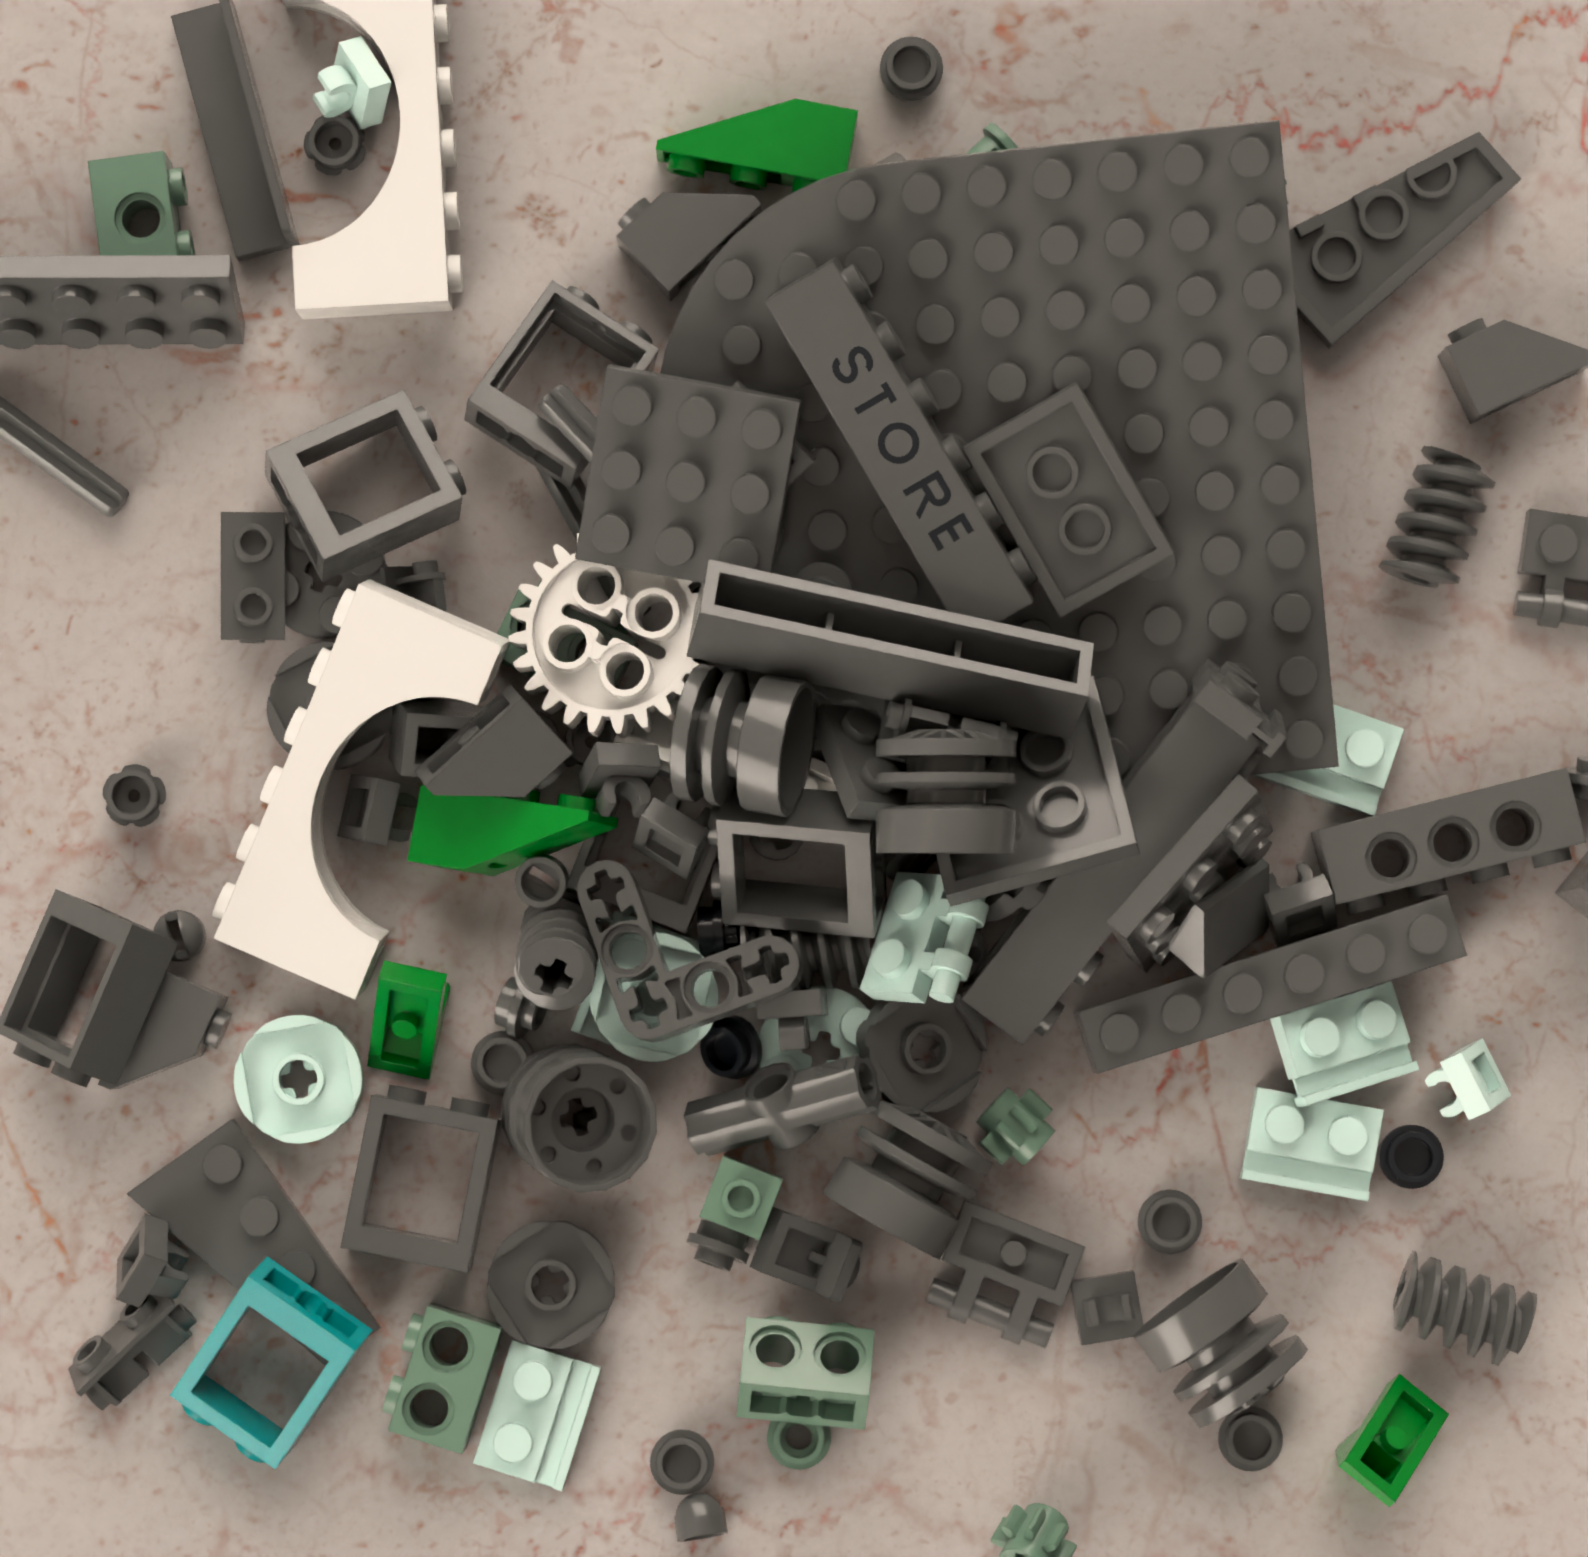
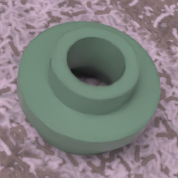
[767,1421,831,1470]

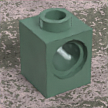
[699,1154,784,1240]

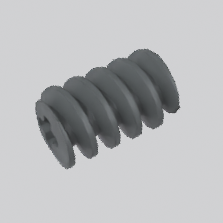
[1378,446,1496,588]
[514,891,598,1010]
[740,926,870,993]
[1393,1250,1537,1366]

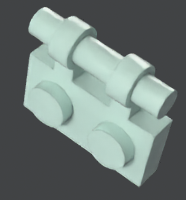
[860,872,989,1004]

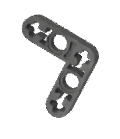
[577,860,803,1043]

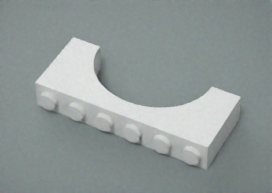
[282,0,464,320]
[212,579,510,1000]

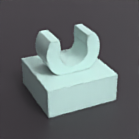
[313,36,391,130]
[1425,1038,1511,1120]

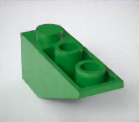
[656,98,858,193]
[407,785,619,876]

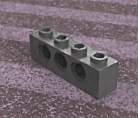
[1311,768,1586,915]

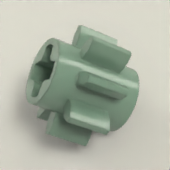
[976,1087,1055,1166]
[991,1503,1077,1557]

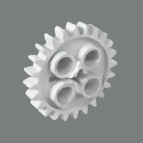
[508,533,701,738]

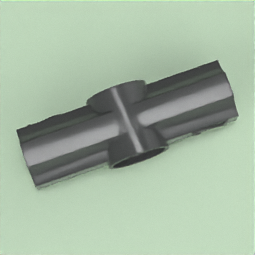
[683,1055,882,1156]

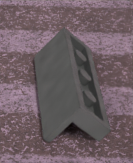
[171,0,300,262]

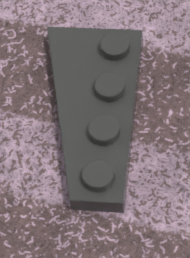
[1290,132,1521,349]
[127,1119,381,1366]

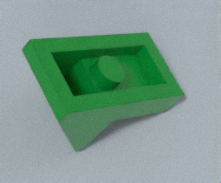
[367,960,450,1080]
[1335,1374,1449,1507]

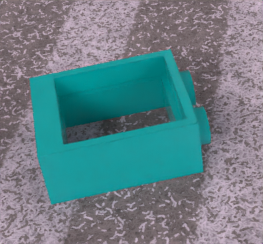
[169,1256,373,1470]

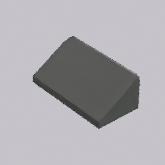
[1168,858,1269,978]

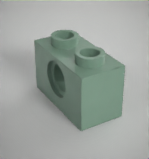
[88,151,195,256]

